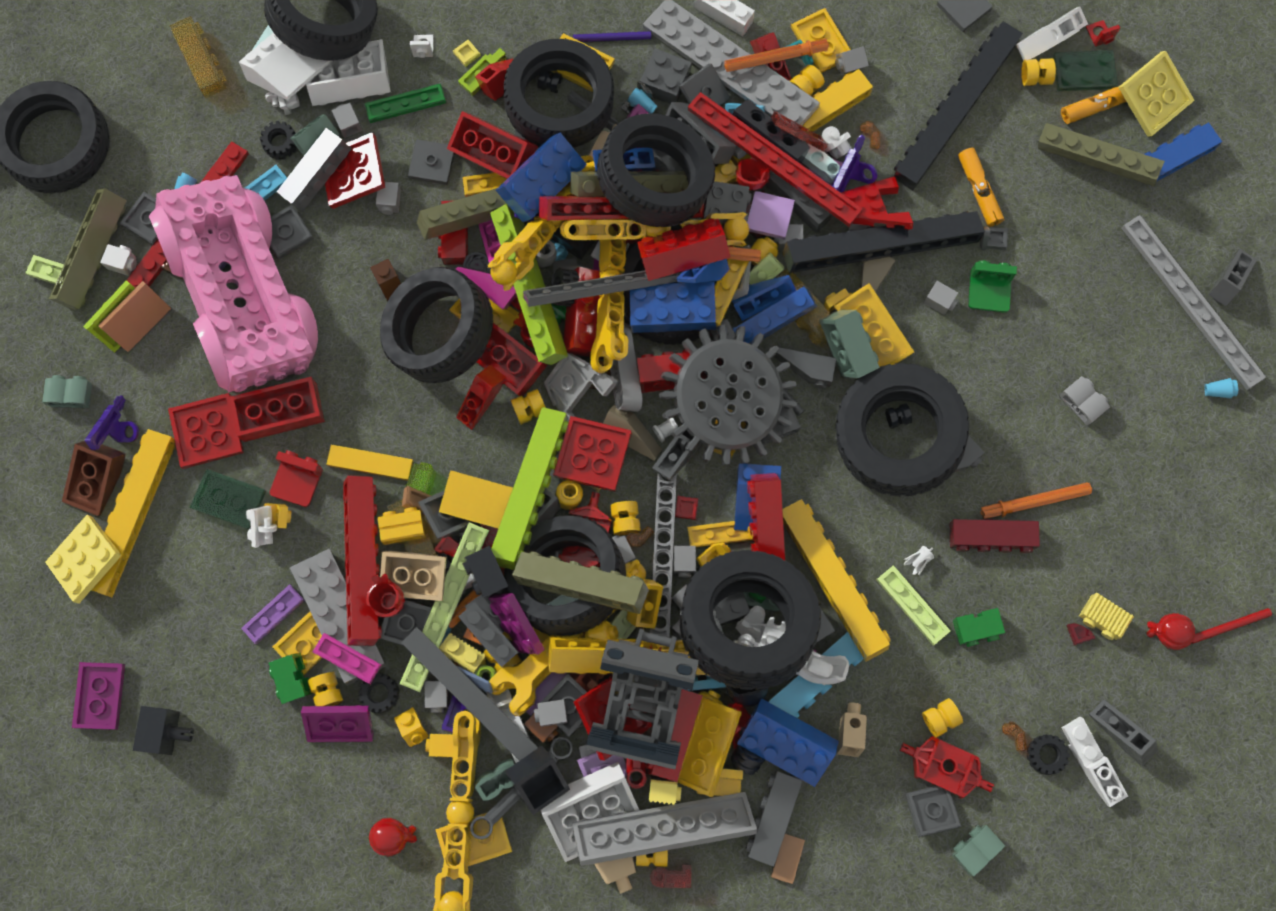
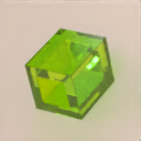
[406,462,437,495]

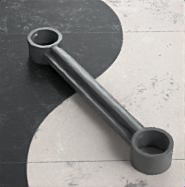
[470,737,573,840]

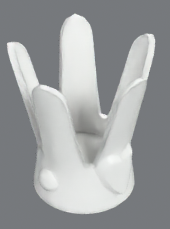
[904,546,934,575]

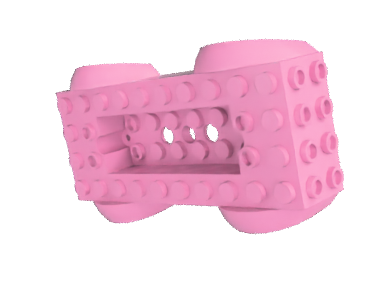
[149,175,318,393]

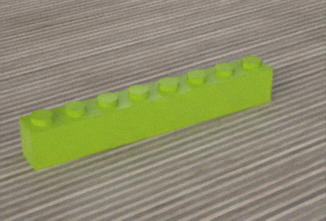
[490,204,569,365]
[491,407,569,570]

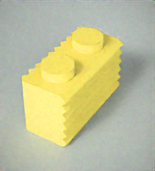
[1079,593,1134,640]
[439,633,486,674]
[649,779,682,805]

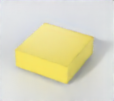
[453,40,481,67]

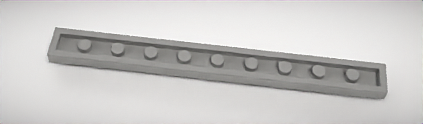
[1121,215,1266,390]

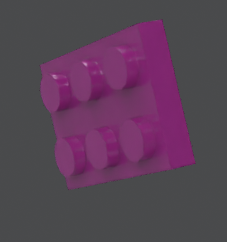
[488,593,545,655]
[72,662,125,730]
[301,705,374,742]

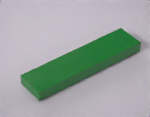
[364,83,446,123]

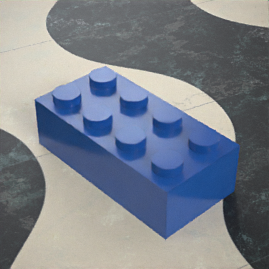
[495,133,587,222]
[630,282,716,333]
[737,698,839,787]

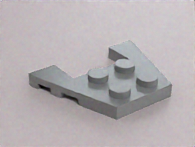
[544,353,618,421]

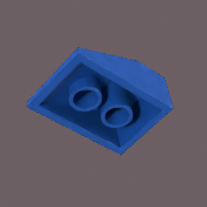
[734,463,781,531]

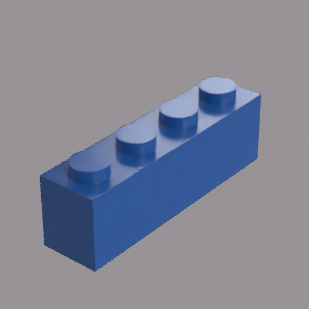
[1144,122,1222,186]
[733,286,818,344]

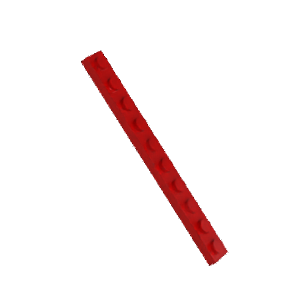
[688,92,862,227]
[126,141,249,288]

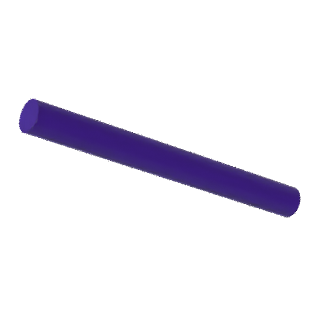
[573,31,651,42]

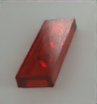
[771,111,828,152]

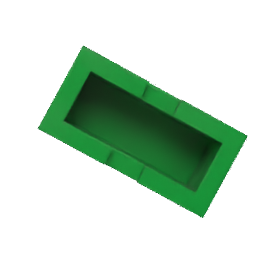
[953,608,1005,647]
[269,652,314,704]

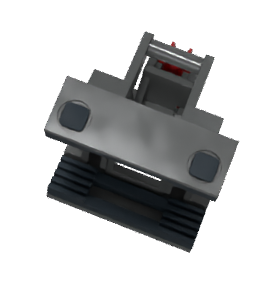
[586,629,699,769]

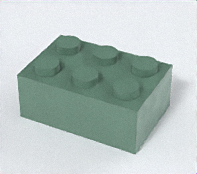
[819,310,880,378]

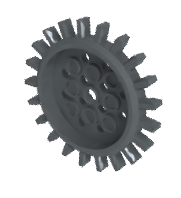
[659,325,797,465]

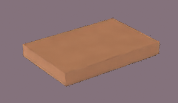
[98,281,172,352]

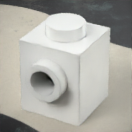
[100,244,137,276]

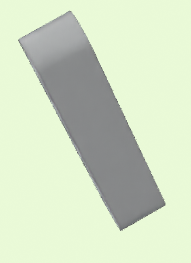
[610,322,642,412]

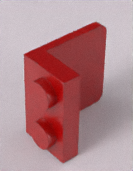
[270,450,323,507]

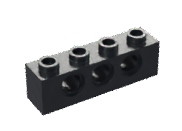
[732,99,810,164]

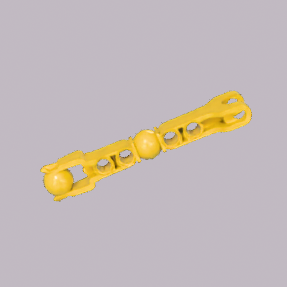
[488,155,596,291]
[560,212,749,247]
[591,219,632,373]
[489,559,646,716]
[433,711,481,911]

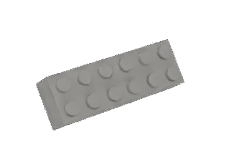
[290,549,386,686]

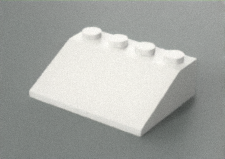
[239,33,332,100]
[306,39,391,106]
[541,762,640,862]

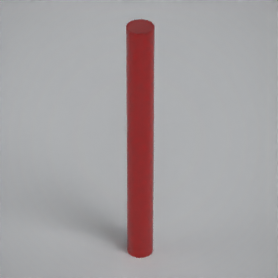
[1192,608,1272,644]

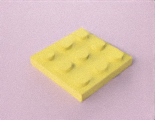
[1118,51,1194,137]
[45,515,122,604]

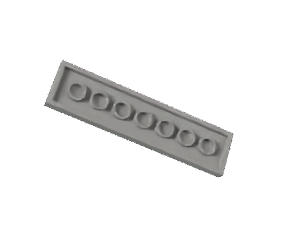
[572,792,757,866]

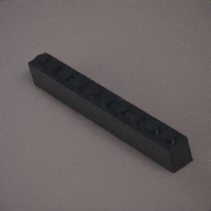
[893,21,1023,191]
[782,211,985,273]

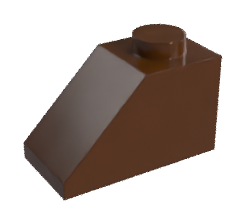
[370,259,401,302]

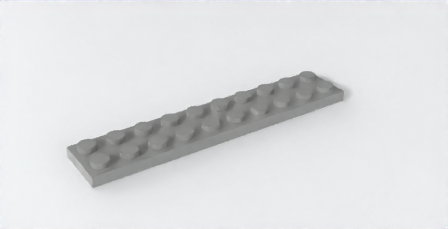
[643,0,820,134]

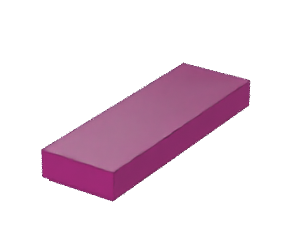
[312,633,382,684]

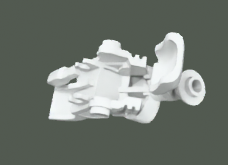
[680,606,849,685]

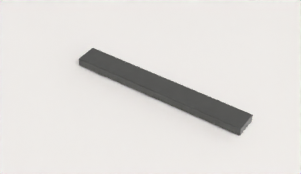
[523,271,683,307]
[401,627,539,761]

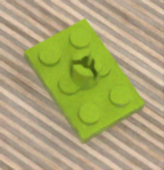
[83,281,135,353]

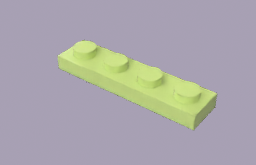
[876,565,950,645]

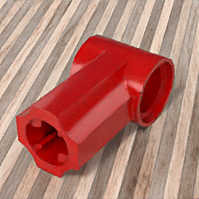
[625,758,647,789]

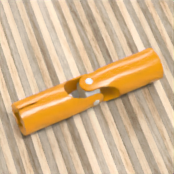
[1061,86,1127,124]
[958,148,1005,227]

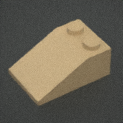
[380,551,447,601]

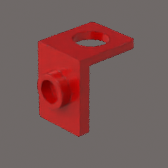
[1086,20,1120,47]

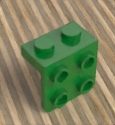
[968,260,1017,313]

